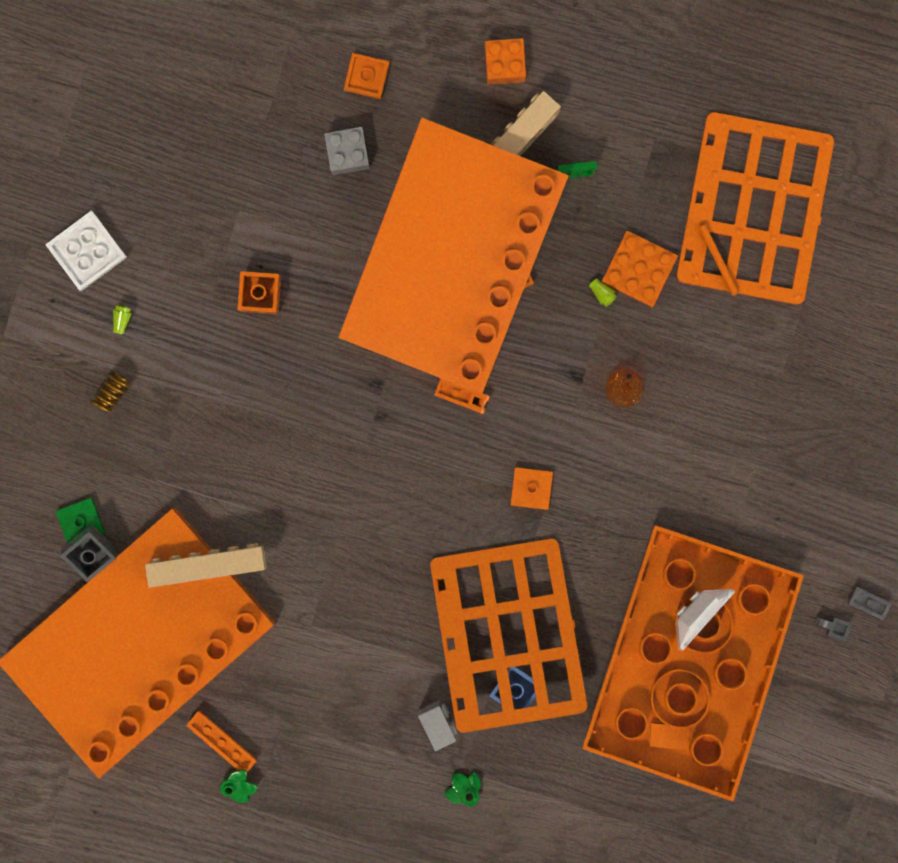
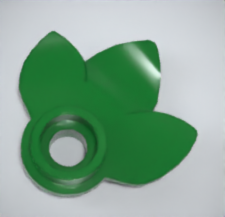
[219,770,258,803]
[445,772,481,807]

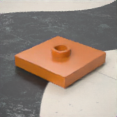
[344,53,390,100]
[510,467,553,510]

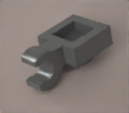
[814,616,852,642]

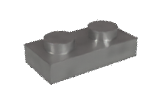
[847,586,892,621]

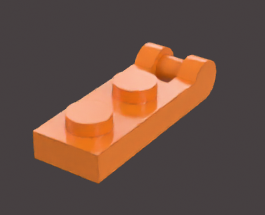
[434,378,491,415]

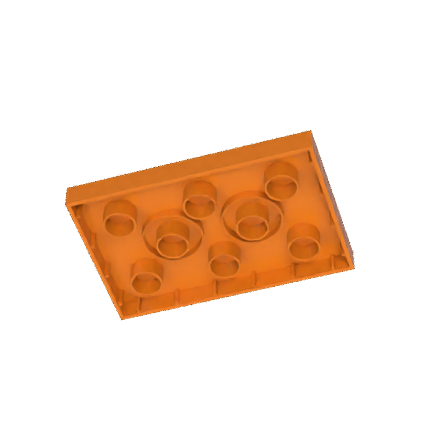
[338,117,569,394]
[0,508,276,779]
[581,525,804,802]

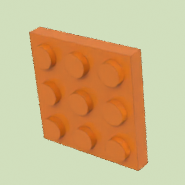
[601,231,678,308]

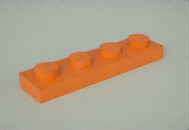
[186,710,258,772]

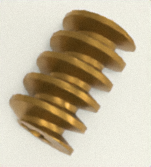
[89,370,131,412]

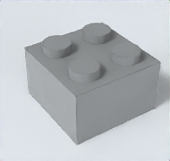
[324,127,370,175]
[418,700,458,751]

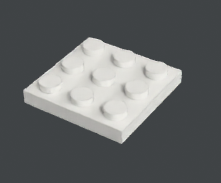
[46,210,127,291]

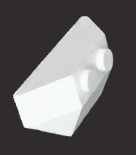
[676,589,735,651]

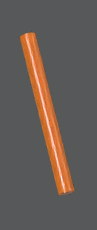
[699,224,739,296]

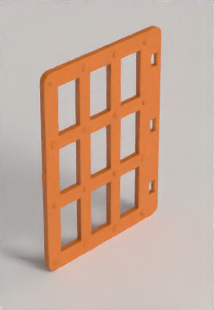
[676,112,834,305]
[430,539,587,733]

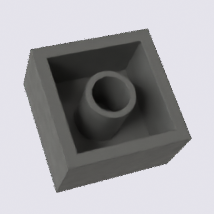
[60,523,118,583]

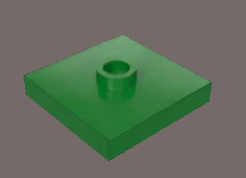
[556,161,597,179]
[55,498,106,543]

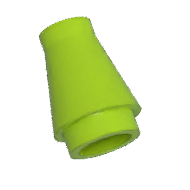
[589,279,617,307]
[113,305,132,334]

